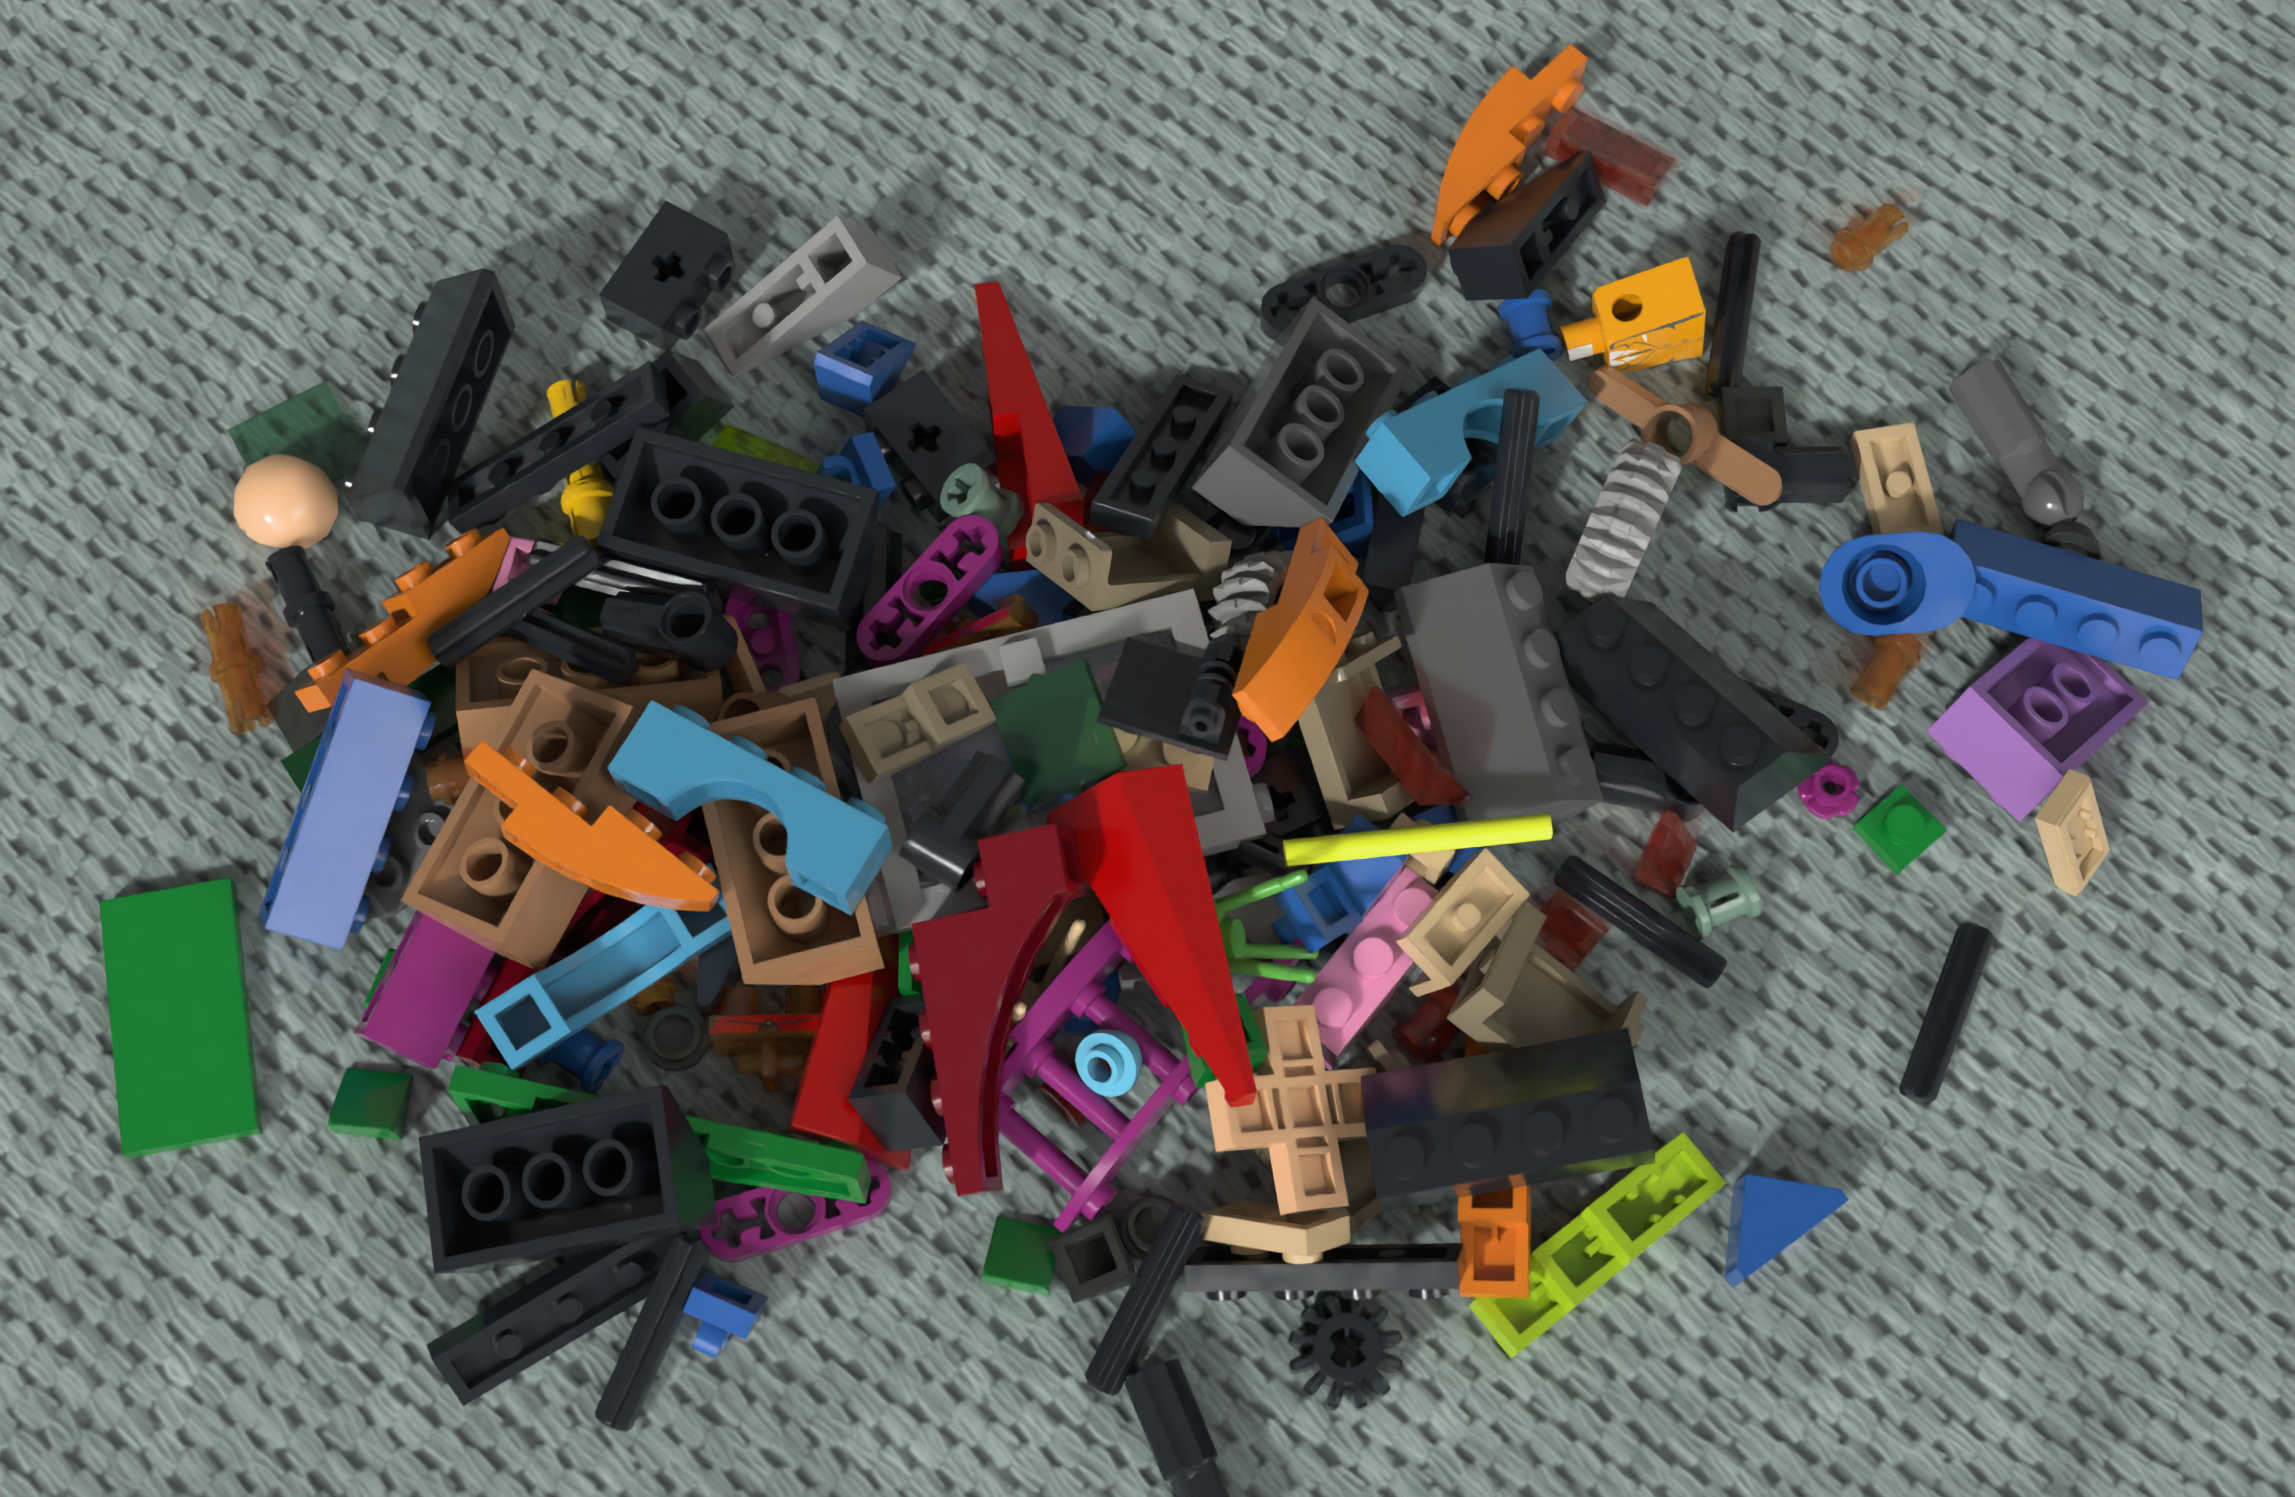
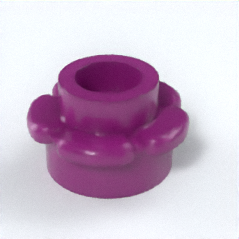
[1797,759,1860,819]

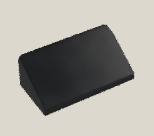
[1363,492,1426,612]

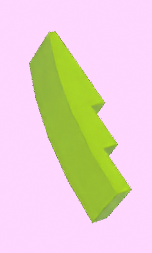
[1468,1132,1727,1359]

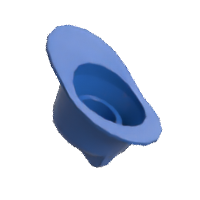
[1819,531,1977,636]

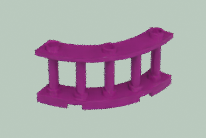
[999,859,1305,1233]

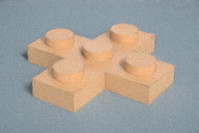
[1205,1005,1376,1215]

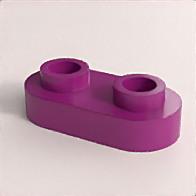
[725,598,803,692]

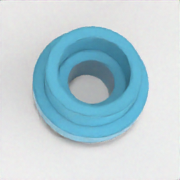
[1076,1029,1142,1097]

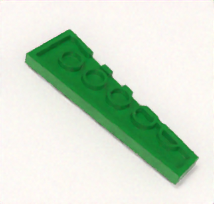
[448,1062,872,1204]

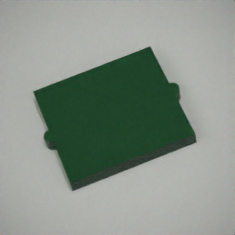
[227,381,365,483]
[989,658,1128,809]

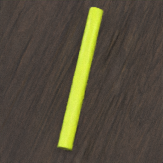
[1283,813,1553,867]

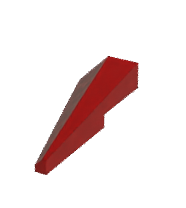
[974,282,1084,572]
[1046,763,1257,1108]
[786,869,911,1171]

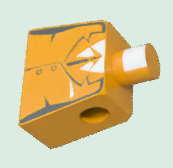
[1560,257,1706,373]

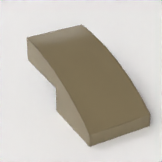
[838,662,997,785]

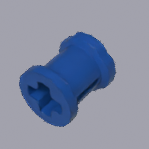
[1498,289,1564,362]
[537,1028,624,1094]

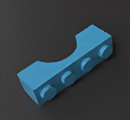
[1354,348,1588,517]
[607,700,893,916]
[475,863,732,1070]

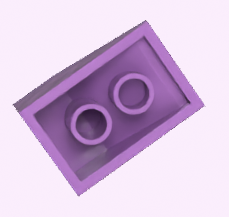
[1927,637,2148,822]

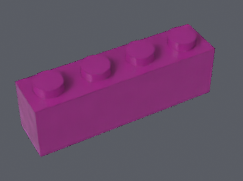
[354,910,498,1069]

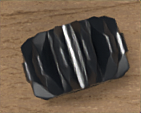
[1288,1294,1403,1411]

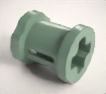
[940,463,1024,540]
[1676,863,1761,940]

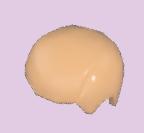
[234,454,338,549]

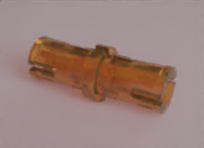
[200,603,271,735]

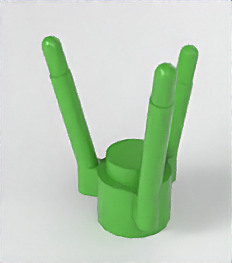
[1213,870,1319,983]

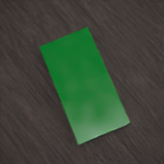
[99,877,262,1159]

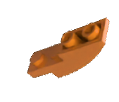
[1430,43,1588,248]
[1232,517,1369,742]
[294,527,510,713]
[464,740,719,912]
[1458,1035,1531,1299]

